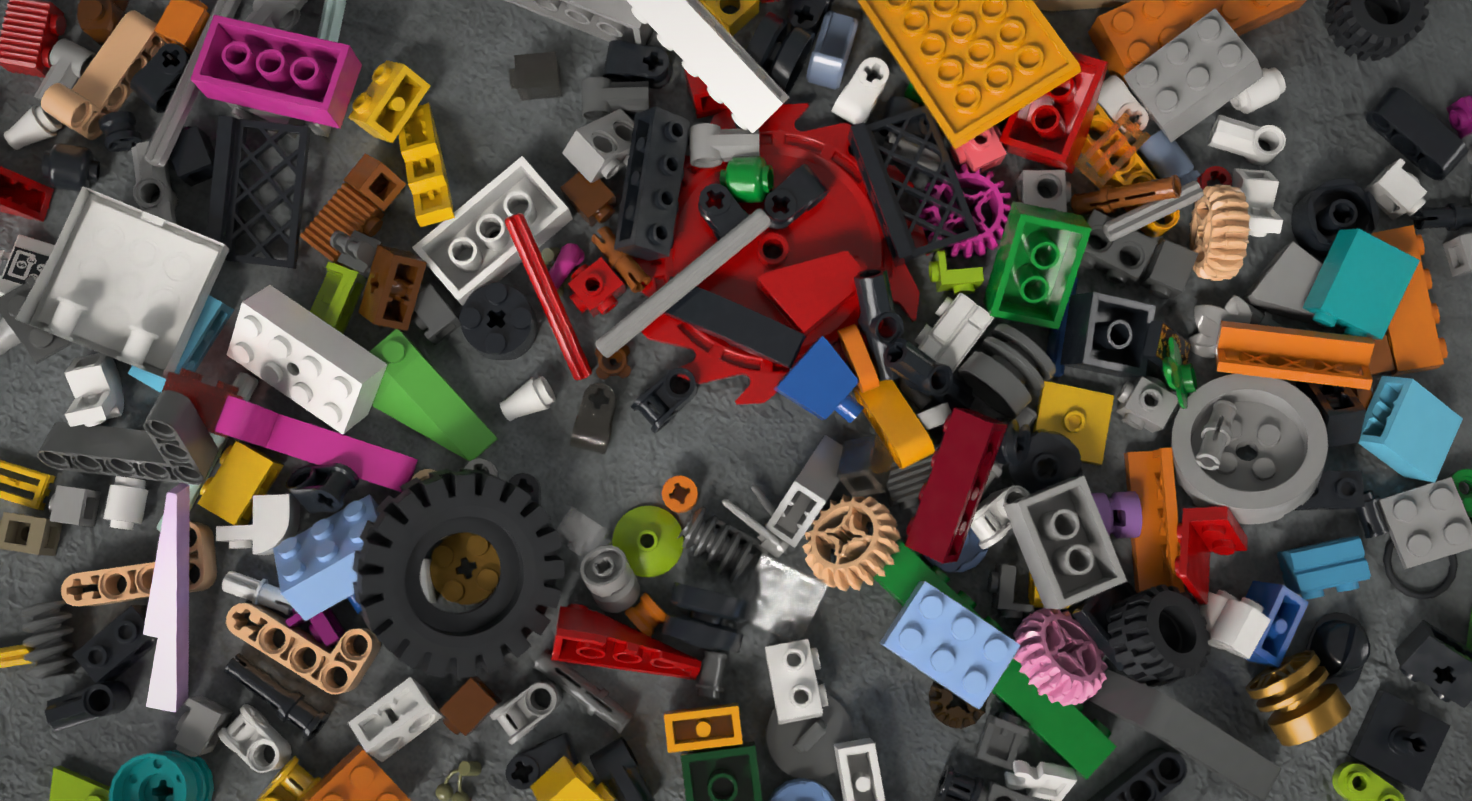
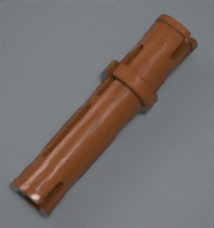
[1071,175,1182,215]

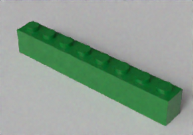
[873,539,1117,779]

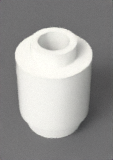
[1230,67,1286,114]
[103,476,148,530]

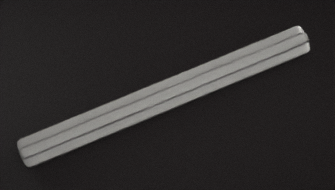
[144,0,241,168]
[595,209,772,358]

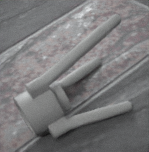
[716,485,790,558]

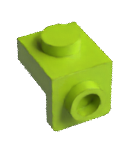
[928,250,984,295]

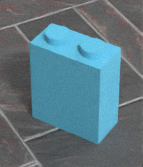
[1358,376,1463,483]

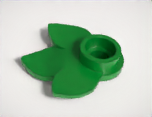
[1162,337,1197,409]

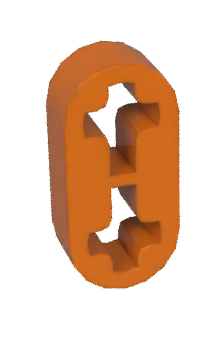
[837,324,880,393]

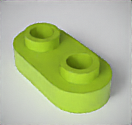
[1332,762,1405,801]

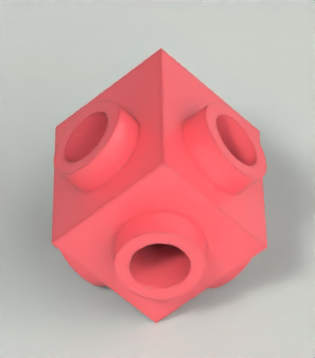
[950,125,1007,174]

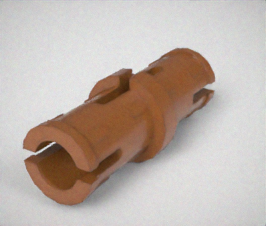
[591,226,651,293]

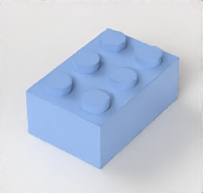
[273,494,380,621]
[879,581,1021,709]

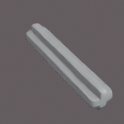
[1103,181,1204,241]

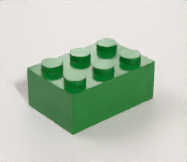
[983,201,1092,330]

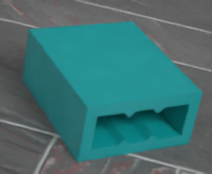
[1302,229,1420,340]

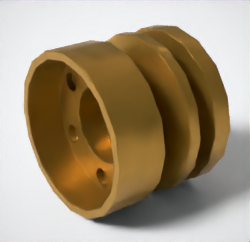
[1246,650,1352,746]

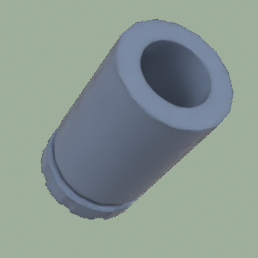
[1137,130,1201,186]

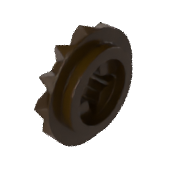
[929,680,988,729]

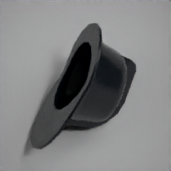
[1306,612,1371,696]

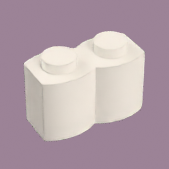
[1198,590,1271,659]

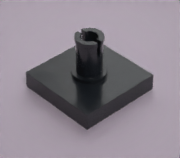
[1348,690,1451,792]

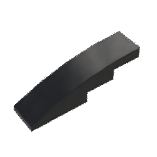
[663,276,806,369]

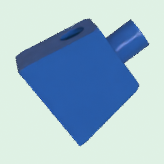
[774,336,864,424]

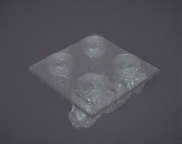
[741,553,828,642]

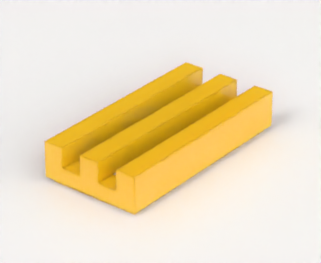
[0,459,56,510]

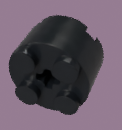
[1291,178,1379,258]
[459,282,537,360]

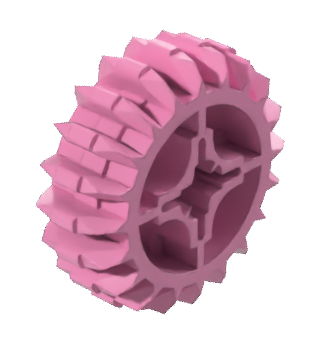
[1013,608,1108,706]

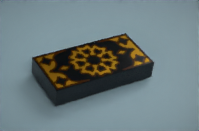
[1143,321,1191,369]

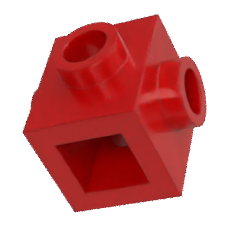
[568,257,626,317]

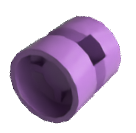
[1091,491,1142,539]

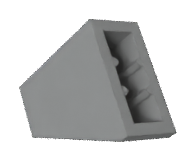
[1242,241,1328,328]
[765,435,855,548]

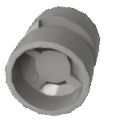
[580,545,640,613]

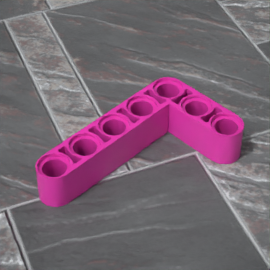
[215,396,418,492]

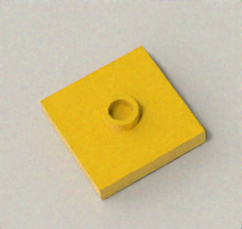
[1033,381,1114,466]

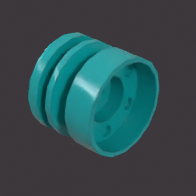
[109,749,214,801]

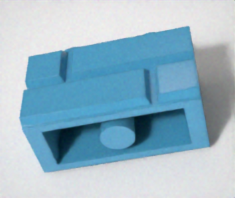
[1277,536,1371,600]

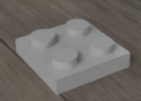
[1377,477,1472,569]

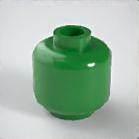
[720,156,774,203]

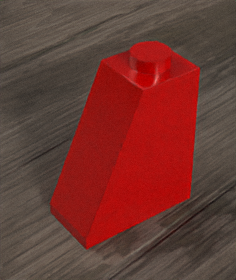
[0,166,54,222]
[756,250,869,336]

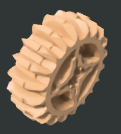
[1189,184,1251,281]
[802,493,901,592]

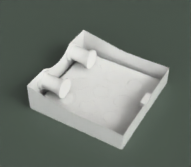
[15,186,229,381]

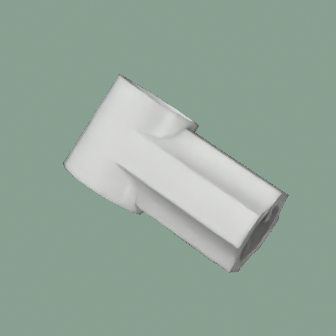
[1208,115,1286,166]

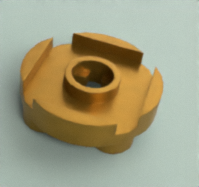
[430,532,500,605]

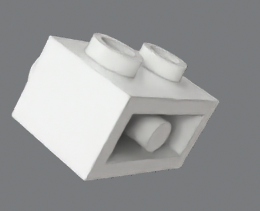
[765,639,828,724]

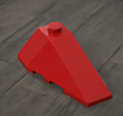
[551,604,702,680]

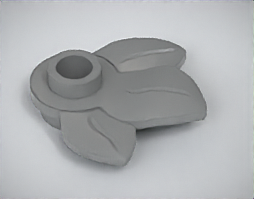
[1187,295,1252,358]

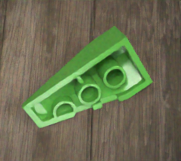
[369,329,498,461]

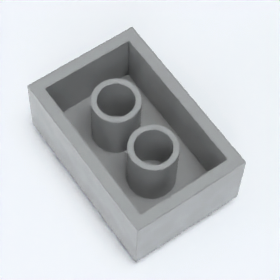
[1123,8,1264,142]
[1003,476,1127,609]

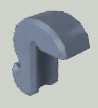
[806,11,859,90]

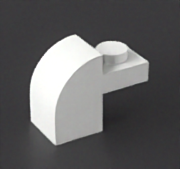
[1232,168,1283,237]
[64,353,124,427]
[216,494,300,555]

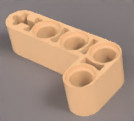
[41,10,166,140]
[61,521,217,606]
[226,603,381,694]

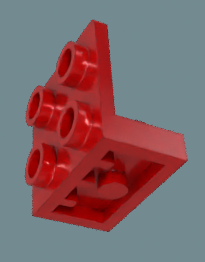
[1175,506,1248,605]

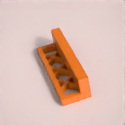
[1215,320,1375,390]
[1124,447,1185,593]

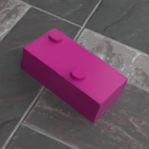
[191,15,362,129]

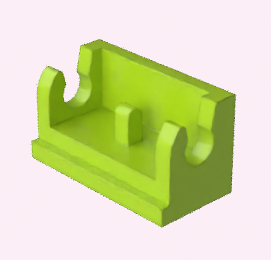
[310,261,367,334]

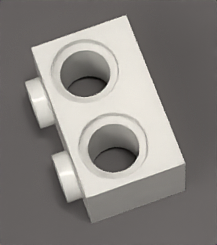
[348,677,443,762]

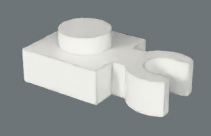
[1004,760,1077,801]

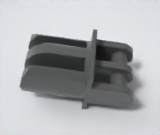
[330,230,382,277]

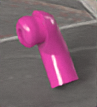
[549,243,585,290]

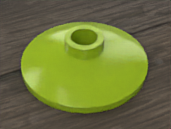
[612,506,684,577]

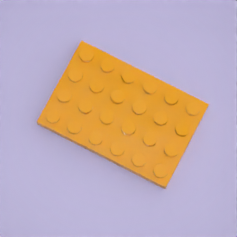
[856,0,1081,149]

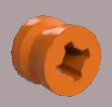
[662,475,698,513]
[624,592,667,637]

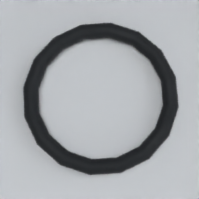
[1383,539,1458,600]

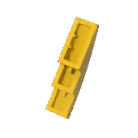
[398,103,455,227]

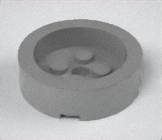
[1171,374,1328,524]

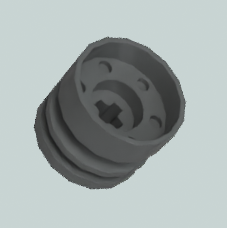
[958,323,1056,419]

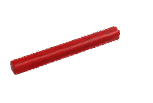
[505,213,592,381]

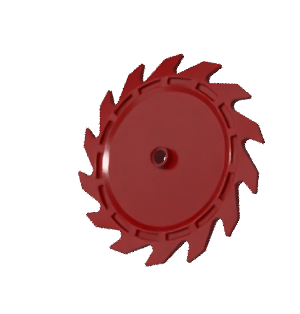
[634,103,931,405]

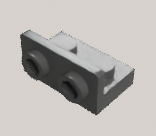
[0,276,74,364]

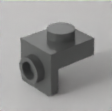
[988,564,1034,619]
[975,711,1030,771]

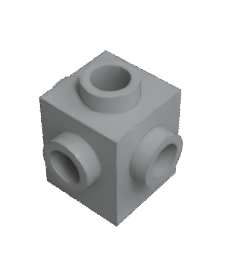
[1115,376,1178,433]

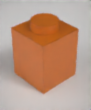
[154,0,210,55]

